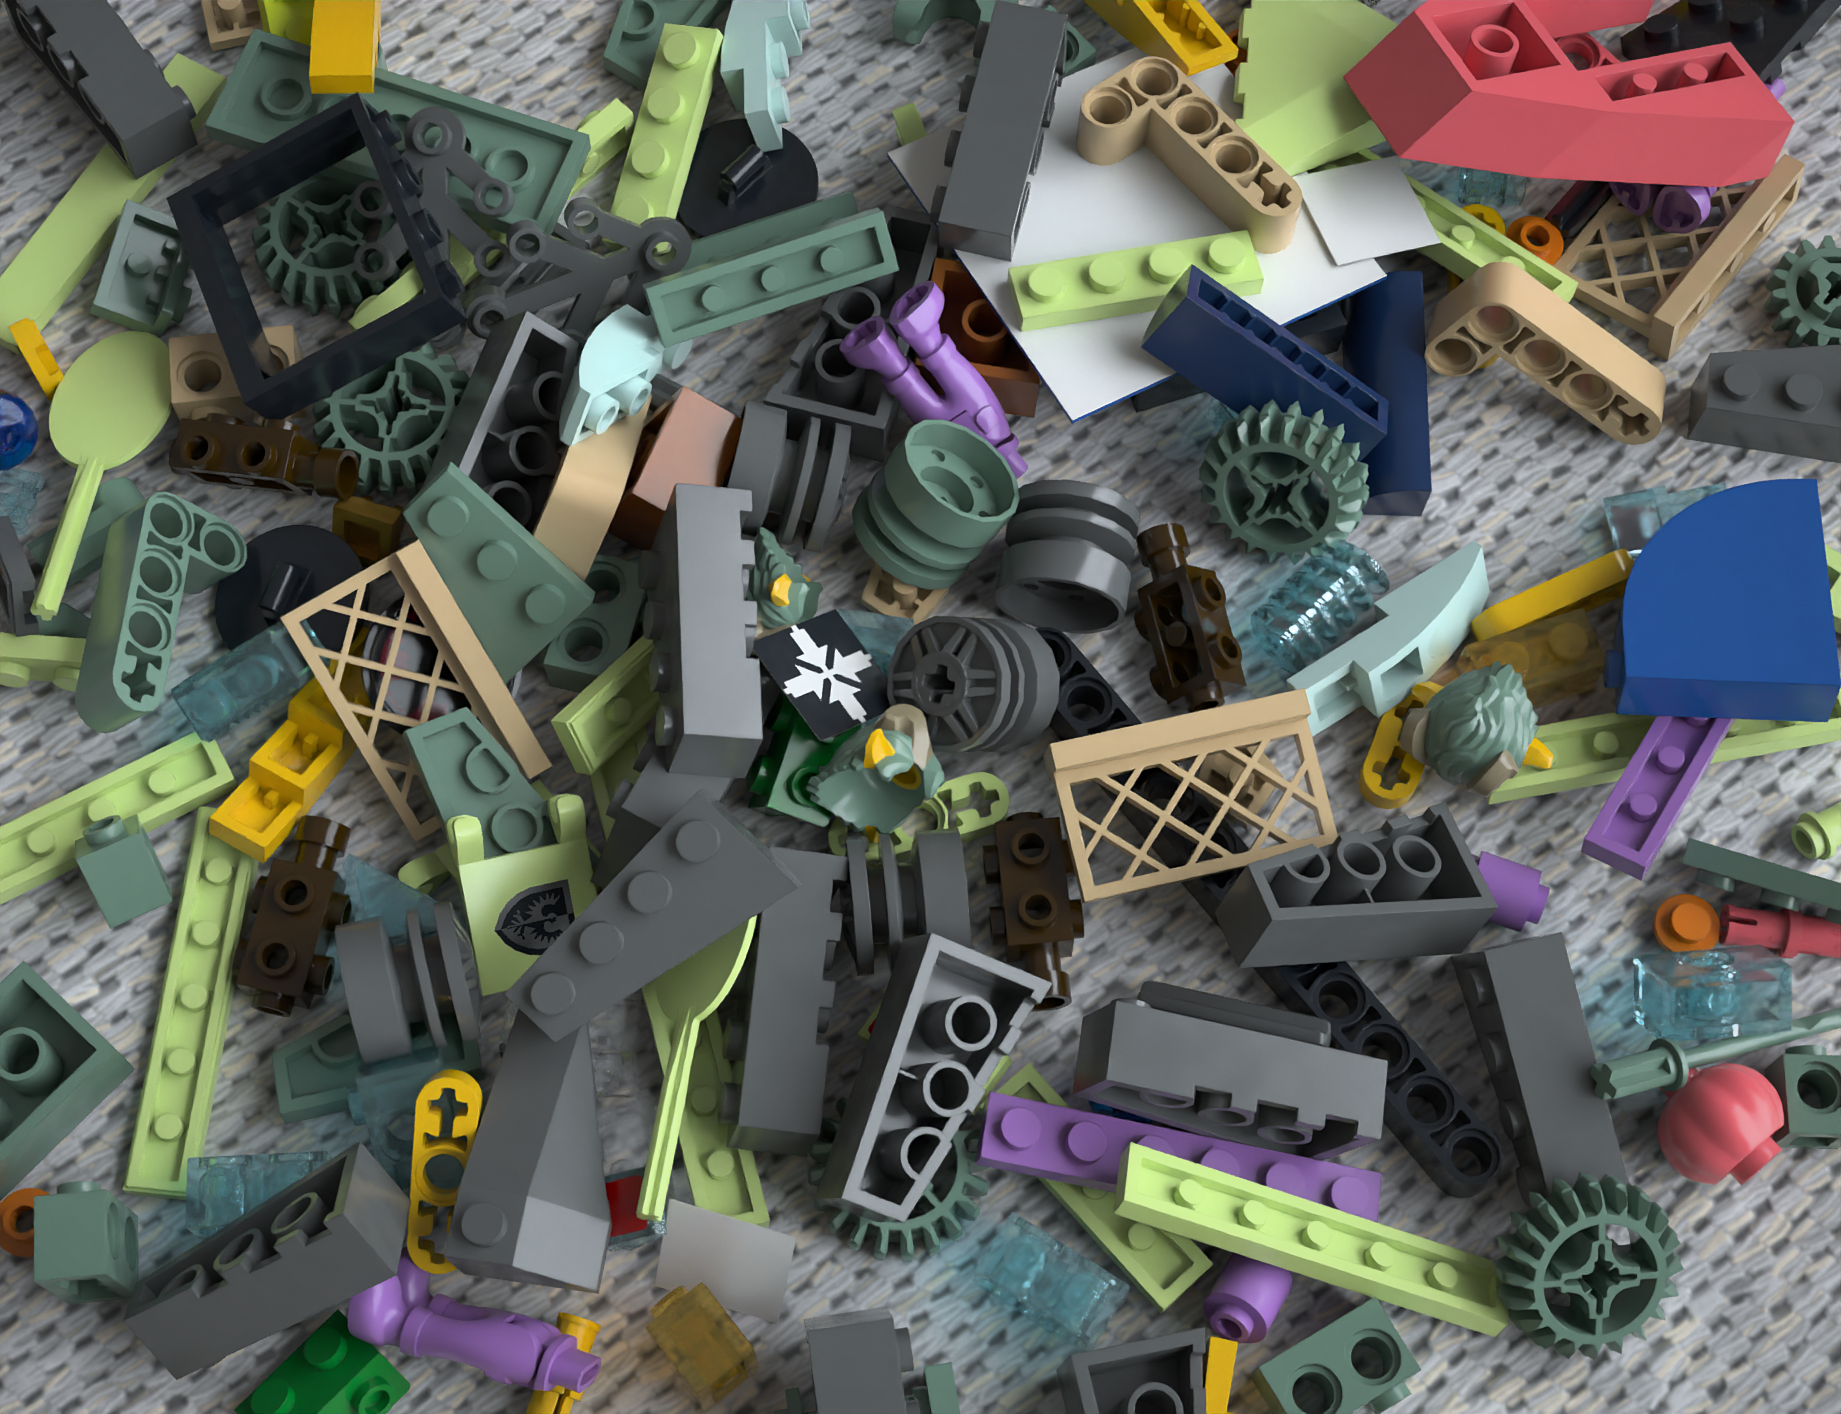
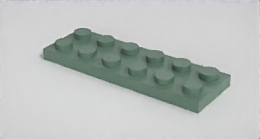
[205,29,591,243]

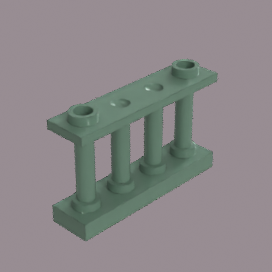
[627,190,899,348]

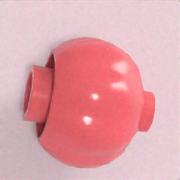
[1657,1063,1784,1186]

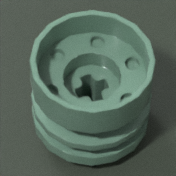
[852,419,1020,590]

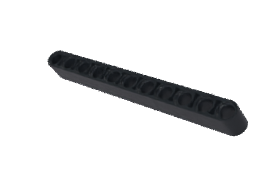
[1035,627,1504,1198]

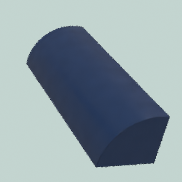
[1141,264,1389,462]
[1341,271,1432,516]

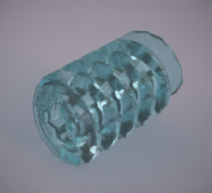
[1251,539,1390,674]

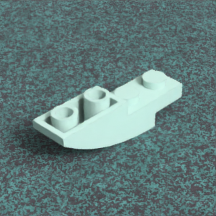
[720,0,810,152]
[559,304,693,447]
[1286,541,1490,737]

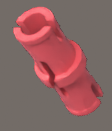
[1719,904,1841,959]

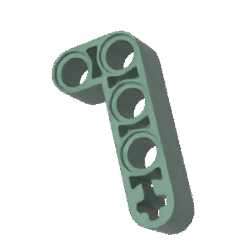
[75,492,247,734]

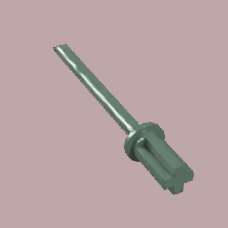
[1590,1007,1841,1101]

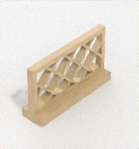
[1553,153,1805,362]
[280,539,552,842]
[1043,688,1338,904]

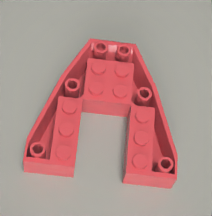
[1343,0,1795,187]

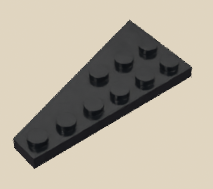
[1620,0,1841,85]

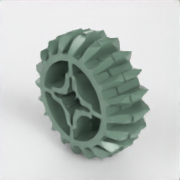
[252,173,413,320]
[312,342,470,501]
[1199,399,1369,566]
[807,1097,989,1263]
[1492,1171,1684,1361]

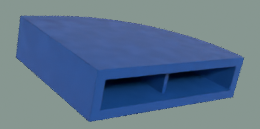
[1603,479,1841,722]

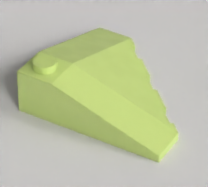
[1233,0,1399,177]

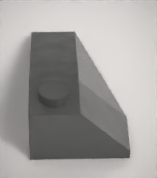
[444,1008,612,1294]

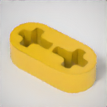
[1358,694,1426,810]

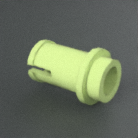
[1791,802,1841,860]

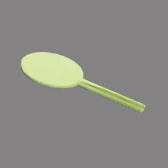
[30,331,173,621]
[636,915,757,1222]

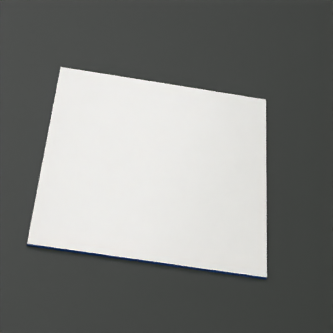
[887,47,1387,424]

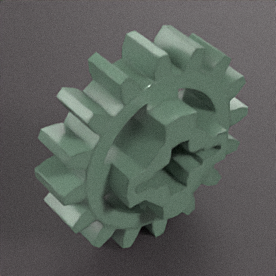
[1764,235,1841,348]

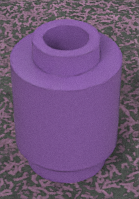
[1472,851,1550,932]
[1203,1252,1293,1343]

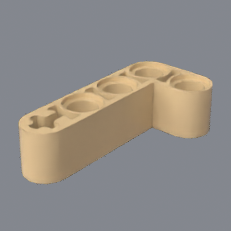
[1076,56,1303,254]
[1425,261,1667,445]
[532,394,652,581]

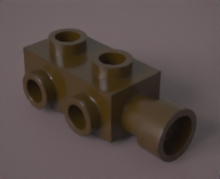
[169,413,359,500]
[1134,523,1247,713]
[982,812,1084,1012]
[232,815,353,1017]

